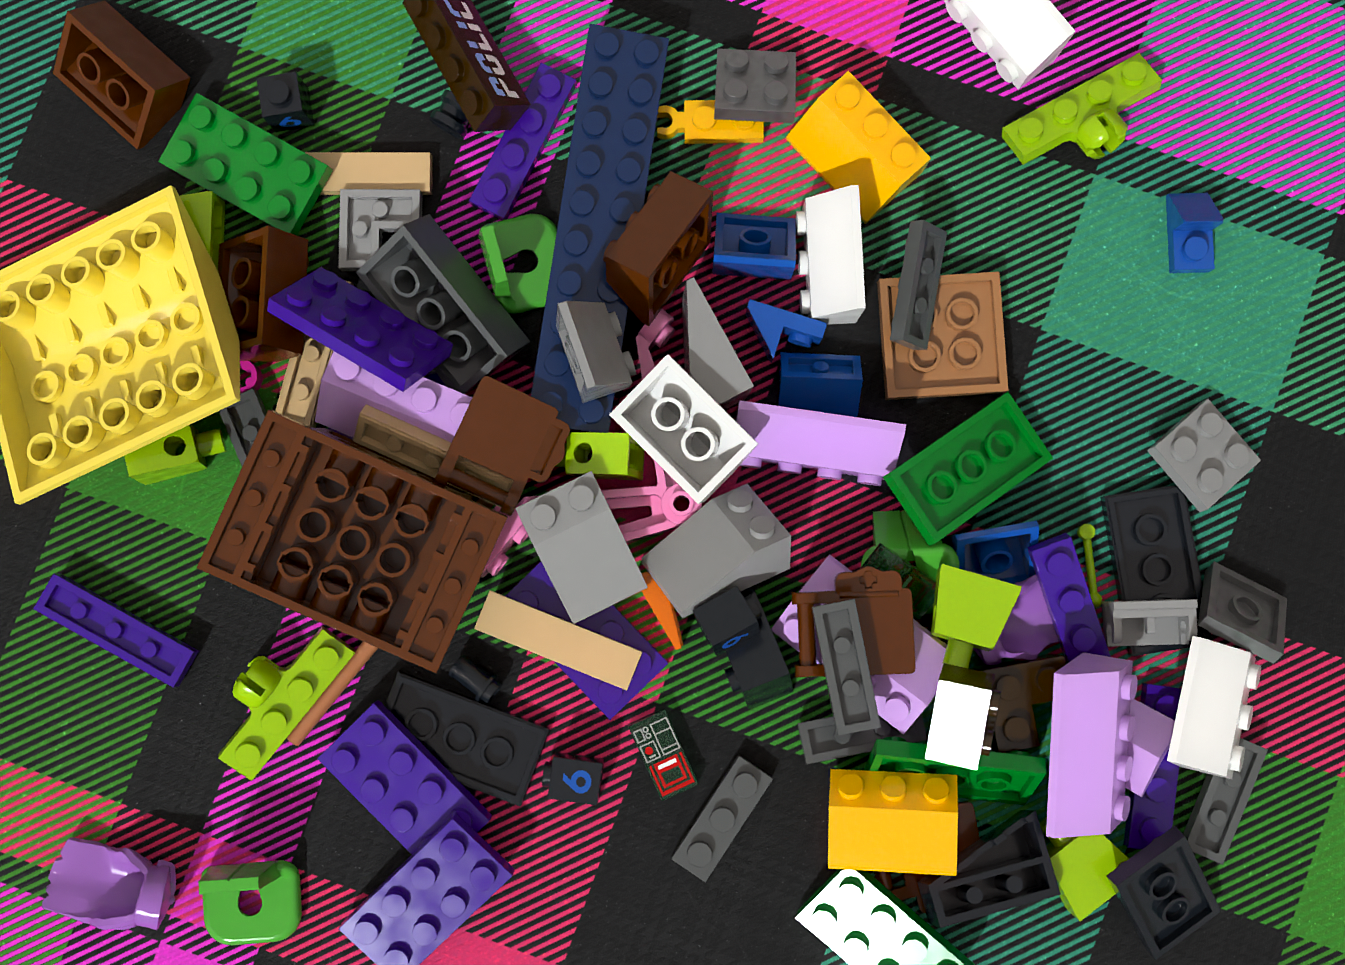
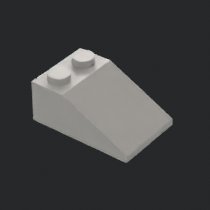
[682,277,754,410]
[556,301,636,403]
[515,471,648,624]
[641,484,791,618]

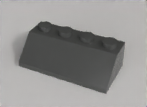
[356,214,531,394]

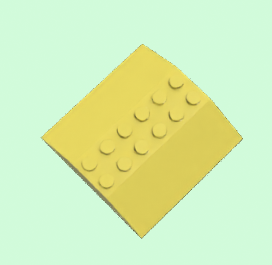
[0,185,240,505]

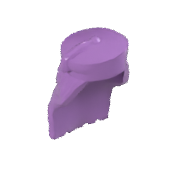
[973,574,1059,665]
[42,837,176,930]

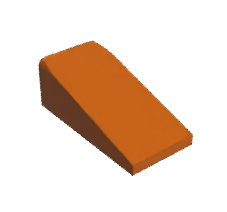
[641,572,684,650]

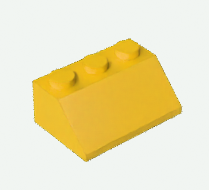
[786,71,931,224]
[828,769,958,876]

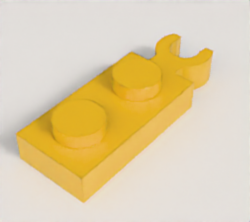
[657,100,764,144]

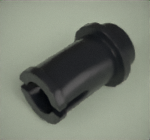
[448,654,502,704]

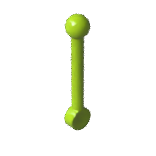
[1077,524,1102,608]

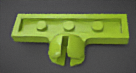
[1002,53,1162,165]
[218,626,355,781]

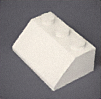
[944,0,1076,90]
[796,185,866,324]
[609,354,759,504]
[1167,636,1261,779]

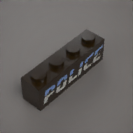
[402,0,531,132]

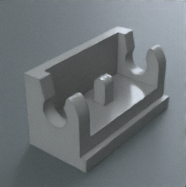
[1102,599,1198,647]

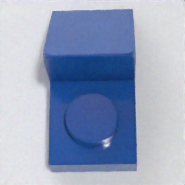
[1166,193,1223,273]
[745,299,827,363]

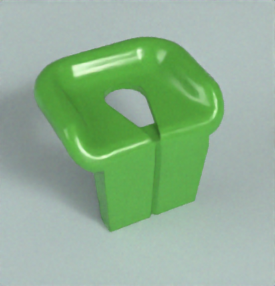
[478,214,557,314]
[861,510,960,615]
[198,860,302,945]

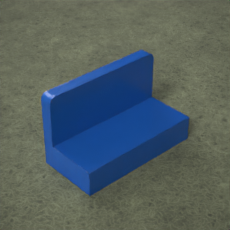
[778,352,863,417]

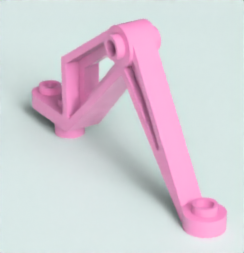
[481,309,702,578]

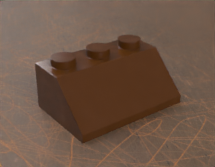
[53,0,191,150]
[603,171,713,326]
[218,226,309,362]

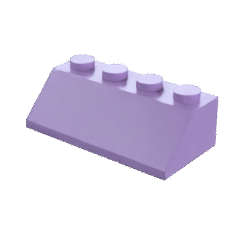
[315,351,473,443]
[735,400,906,486]
[771,554,947,735]
[1046,652,1138,838]

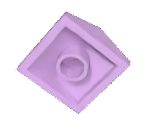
[1125,699,1175,797]

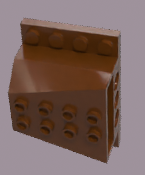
[197,410,508,673]

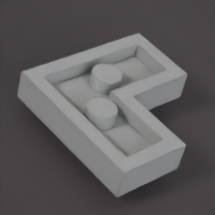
[338,189,423,271]

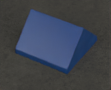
[712,213,796,280]
[944,520,1039,584]

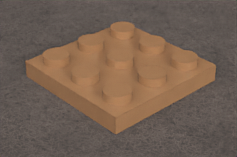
[877,272,1009,400]

